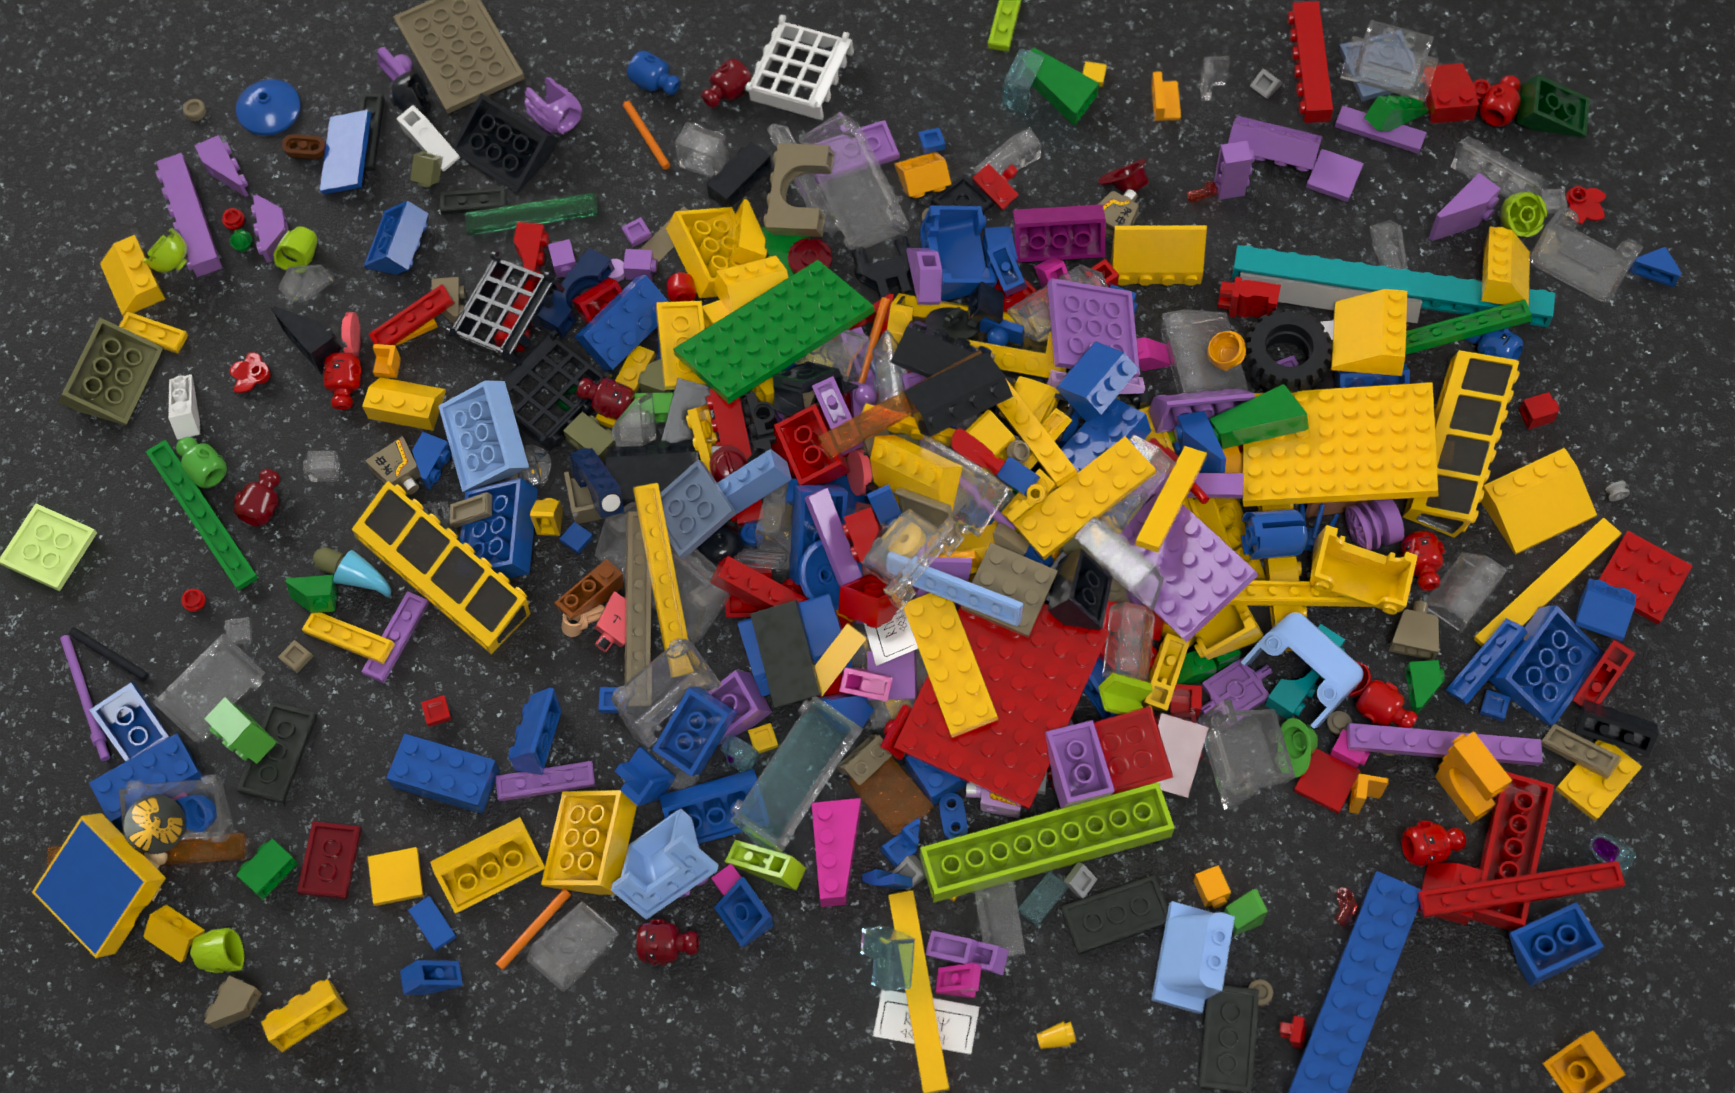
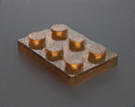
[849,757,934,837]

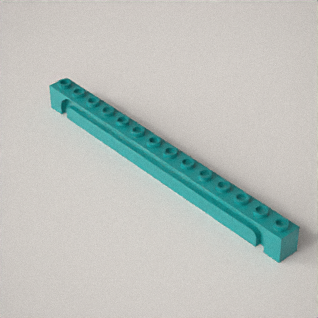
[1232,245,1555,327]

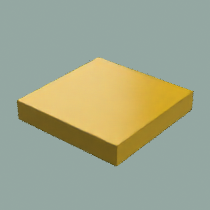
[368,847,424,906]

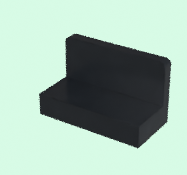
[967,281,1004,328]

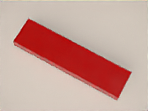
[369,284,455,345]

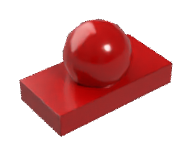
[880,705,912,760]

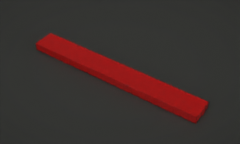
[1417,861,1625,918]

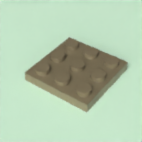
[961,542,1058,638]

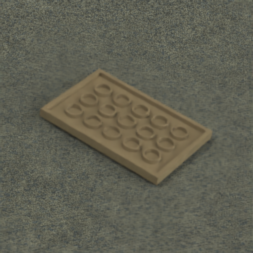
[393,0,525,114]

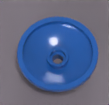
[236,79,301,136]
[799,540,863,610]

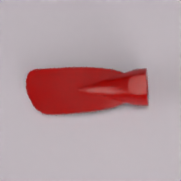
[951,428,1006,476]

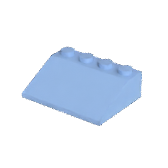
[439,380,529,492]

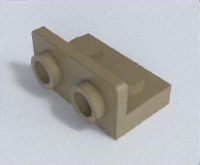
[836,734,892,785]

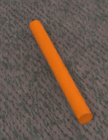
[623,101,670,170]
[856,297,890,383]
[495,889,571,970]

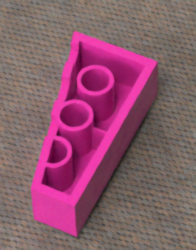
[811,798,862,907]

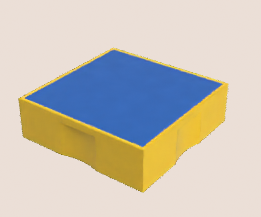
[32,813,166,958]

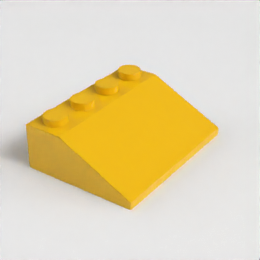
[666,207,741,298]
[1111,226,1207,286]
[1331,289,1407,376]
[870,435,963,512]
[1481,448,1597,555]
[541,790,637,895]

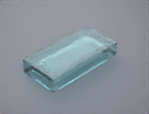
[1018,872,1069,927]

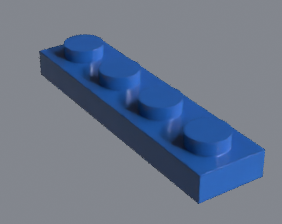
[1446,618,1528,705]

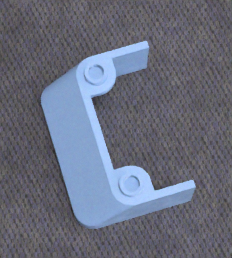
[1241,612,1363,729]

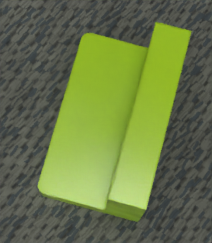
[1098,673,1153,714]

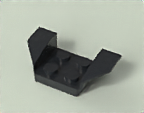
[773,361,859,417]

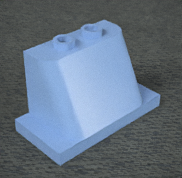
[611,808,718,919]
[1151,901,1235,1014]

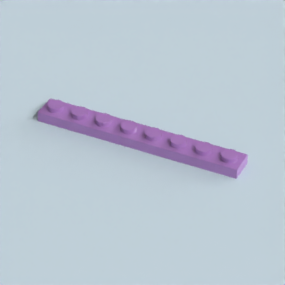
[1347,723,1543,766]

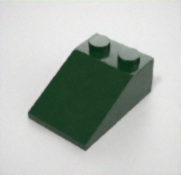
[1517,75,1590,137]

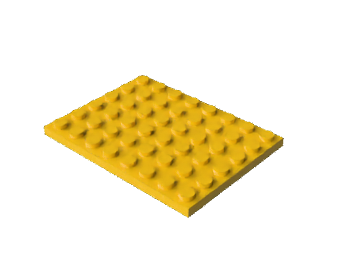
[1243,382,1438,507]

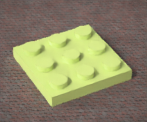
[0,504,97,591]

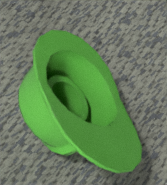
[1279,718,1318,778]

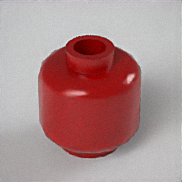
[666,272,697,302]

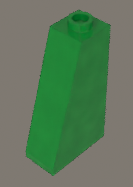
[1020,47,1099,125]
[1209,384,1309,449]

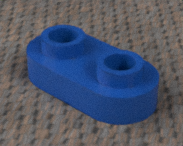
[939,793,968,840]

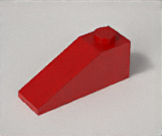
[1573,639,1636,706]

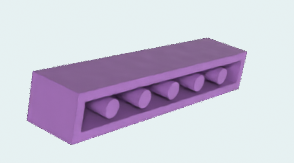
[156,153,223,277]

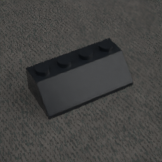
[903,352,1013,437]

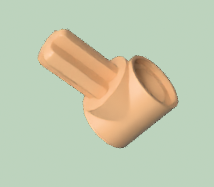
[561,605,605,637]

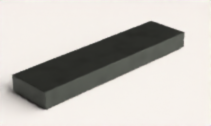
[359,93,385,171]

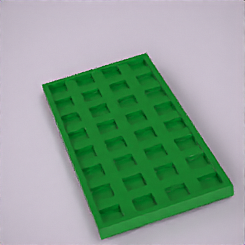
[673,260,875,404]

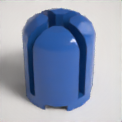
[1241,509,1308,560]

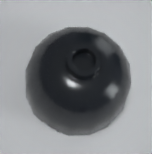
[390,70,430,113]
[698,525,745,572]

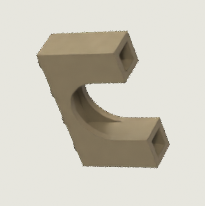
[764,143,835,237]

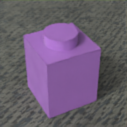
[548,239,576,278]
[623,249,658,281]

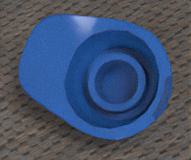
[176,795,217,833]

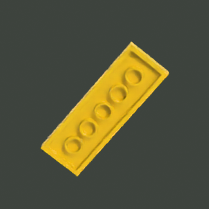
[1013,436,1156,560]
[902,593,998,738]

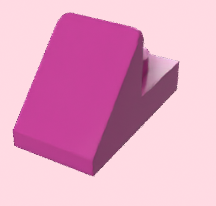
[839,667,893,702]
[936,963,981,998]

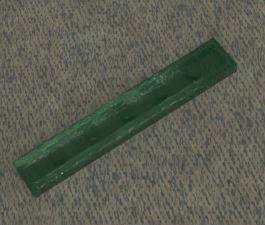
[465,192,599,235]

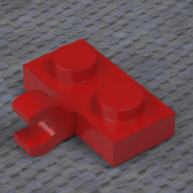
[972,163,1019,211]

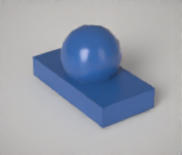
[980,316,1025,346]

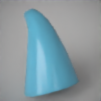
[333,550,391,597]

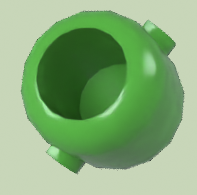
[176,437,227,488]

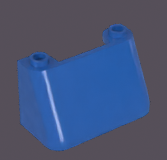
[920,206,997,301]

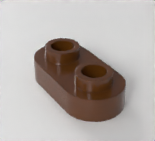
[282,134,326,159]

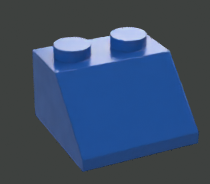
[1575,578,1636,642]

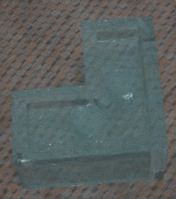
[1002,48,1044,114]
[860,927,915,991]

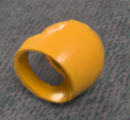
[1207,331,1246,371]

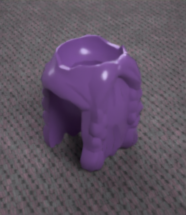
[525,77,582,135]

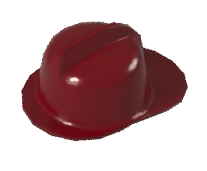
[1098,159,1149,192]
[709,446,747,483]

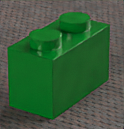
[236,839,298,900]

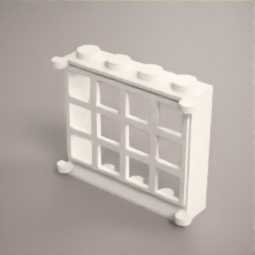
[746,15,854,120]

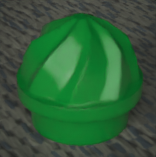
[230,229,252,252]

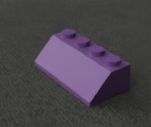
[1228,116,1322,171]
[1149,388,1255,433]

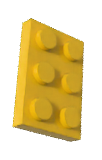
[686,404,718,475]
[1555,740,1642,821]

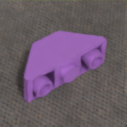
[251,195,289,262]
[906,248,942,305]

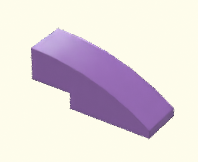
[925,931,1009,975]

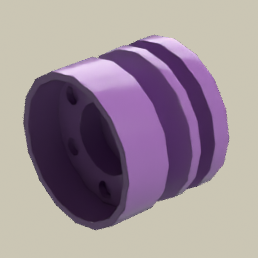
[1345,499,1404,551]

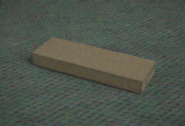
[1541,724,1621,779]

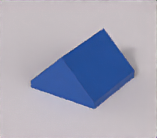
[714,877,774,947]

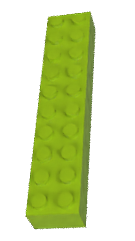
[920,782,1175,903]

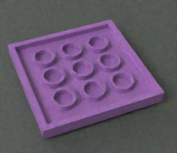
[1047,278,1140,378]

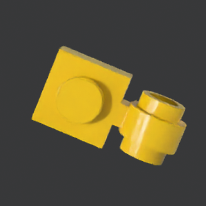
[1006,484,1047,522]

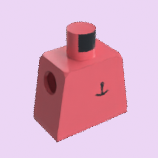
[595,591,625,652]

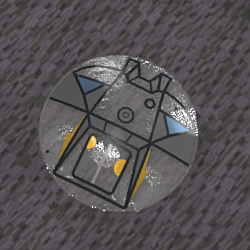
[509,445,551,486]

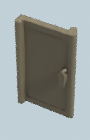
[894,488,960,545]

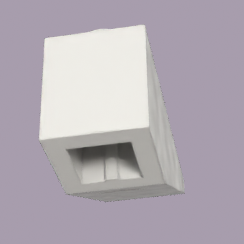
[396,105,460,171]
[168,374,200,440]

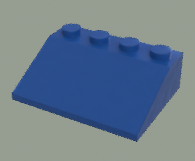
[456,478,538,578]
[738,593,853,697]
[1488,605,1604,727]

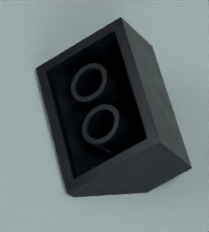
[1048,548,1113,630]

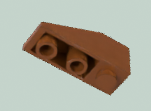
[554,559,623,620]

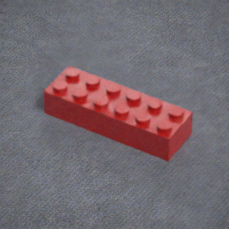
[1471,771,1554,931]

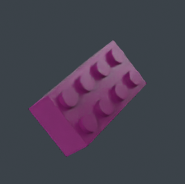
[1013,204,1106,262]

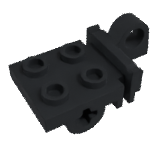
[743,392,776,464]

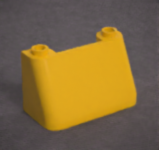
[1310,525,1418,615]
[1194,605,1264,660]

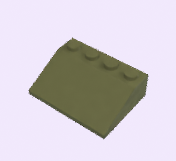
[58,318,164,425]

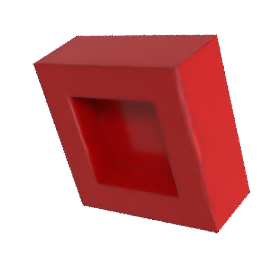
[421,695,452,727]

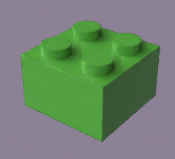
[205,697,277,764]

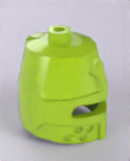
[273,227,318,272]
[190,928,244,973]

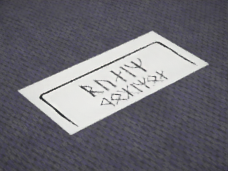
[864,577,918,666]
[873,989,979,1054]

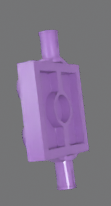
[1201,658,1272,724]

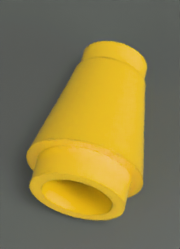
[1037,1021,1076,1049]

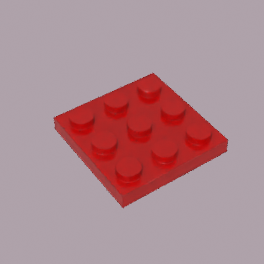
[1599,531,1692,625]
[1093,705,1173,795]

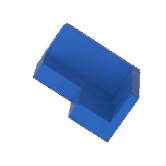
[615,747,676,806]

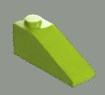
[725,840,806,890]

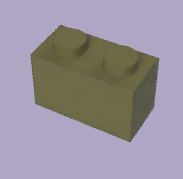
[563,412,617,464]

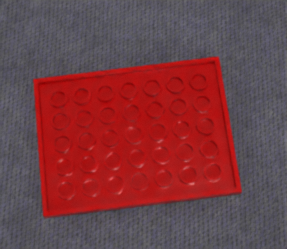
[894,574,1109,810]

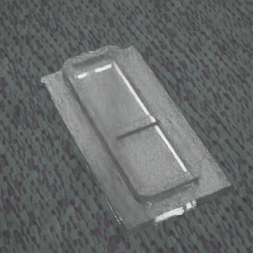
[974,881,1025,957]

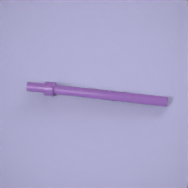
[60,635,110,761]

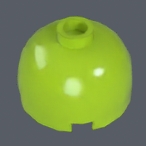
[1500,192,1547,237]
[143,228,187,273]

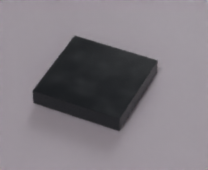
[932,174,994,214]

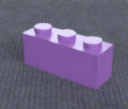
[1214,141,1255,200]

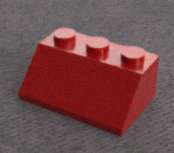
[774,404,850,485]

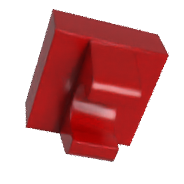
[1279,1016,1307,1049]

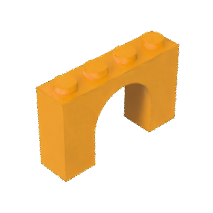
[1435,732,1512,824]

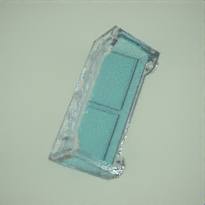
[730,696,863,853]

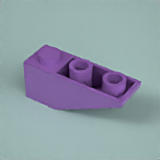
[195,135,248,197]

